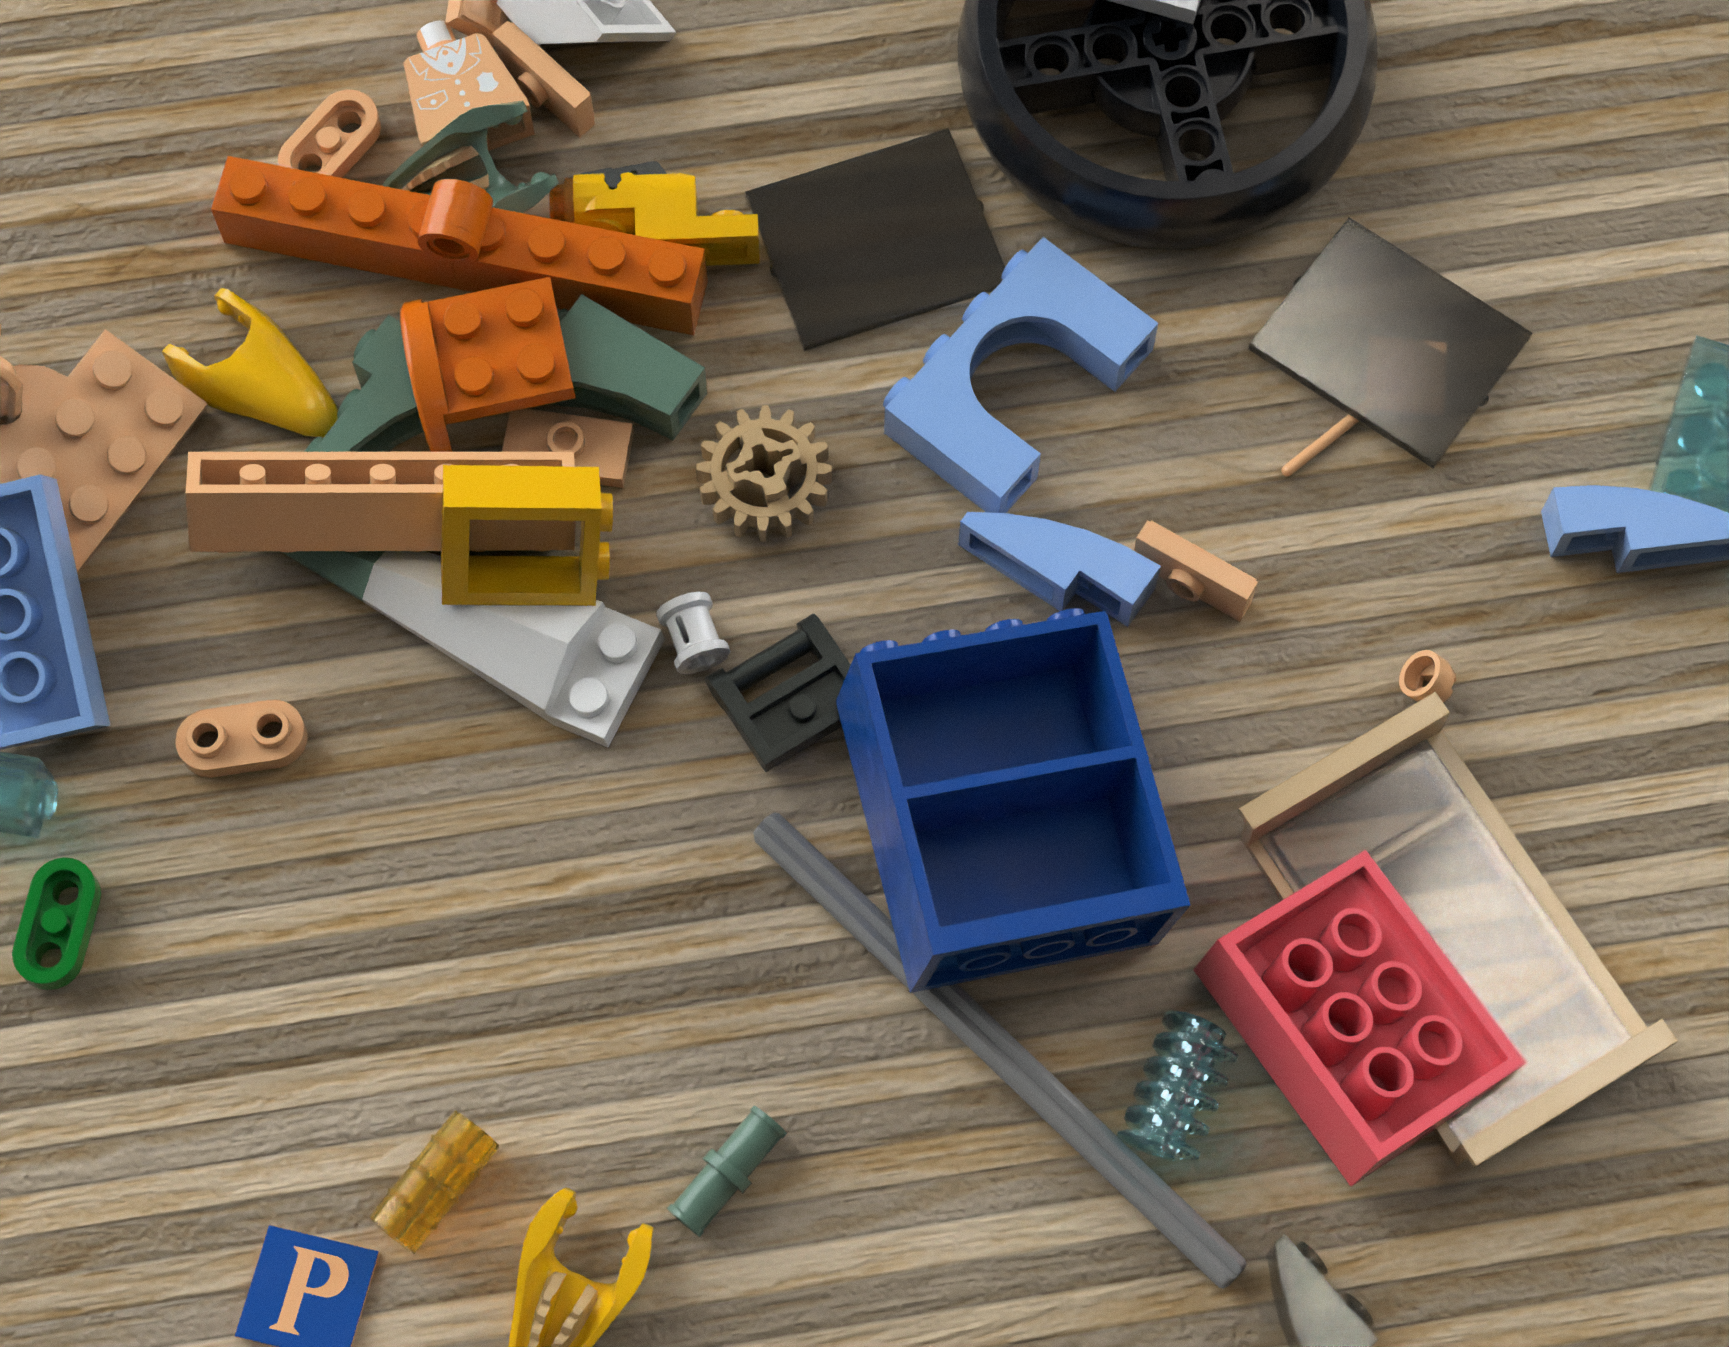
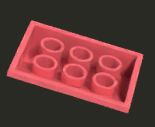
[1194,850,1526,1187]

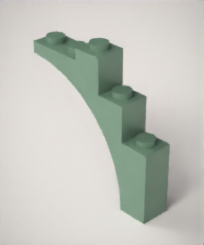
[305,294,708,452]

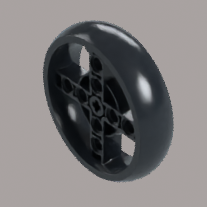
[958,0,1378,250]

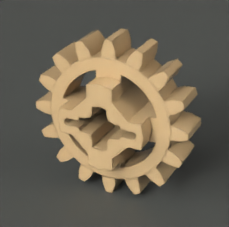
[696,405,832,542]

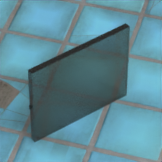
[745,128,1005,351]
[1248,217,1533,469]

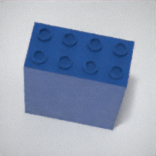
[836,608,1191,993]

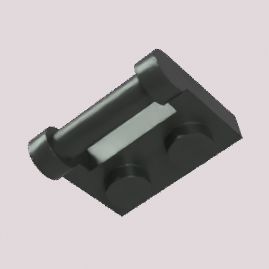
[705,614,850,772]

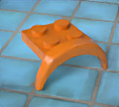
[400,277,576,452]

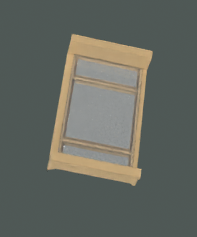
[1238,692,1678,1168]

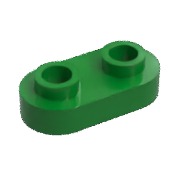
[12,858,101,990]

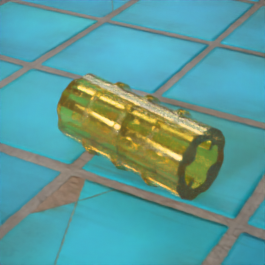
[369,1110,499,1254]

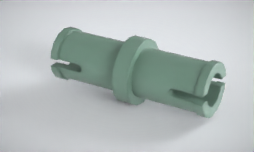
[667,1105,787,1237]

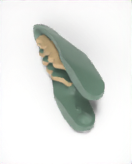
[382,101,559,213]

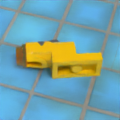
[549,161,760,266]

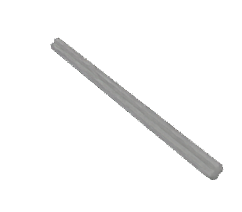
[754,812,1246,1289]

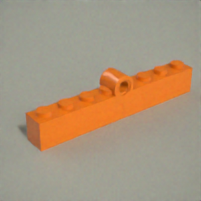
[211,156,708,335]

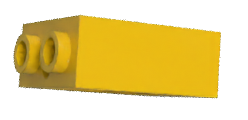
[441,465,613,606]

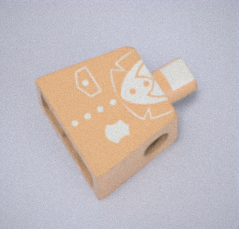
[403,20,535,151]

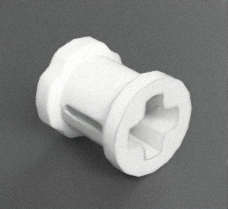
[656,592,730,674]

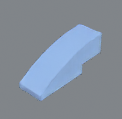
[1541,485,1729,573]
[958,512,1161,627]

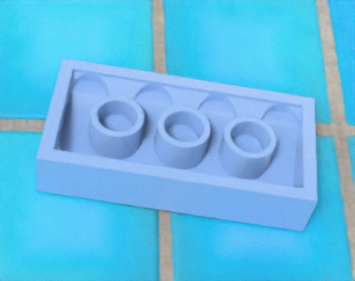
[0,474,111,750]

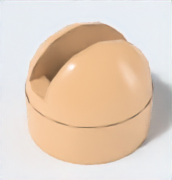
[1399,650,1456,702]

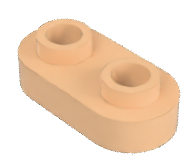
[278,90,381,178]
[175,700,308,778]

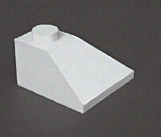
[496,0,676,44]

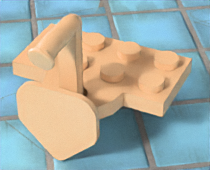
[0,324,208,574]

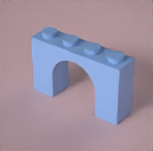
[883,237,1158,513]

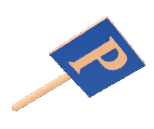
[235,1225,380,1347]

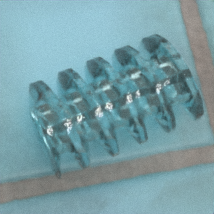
[1116,1011,1238,1161]

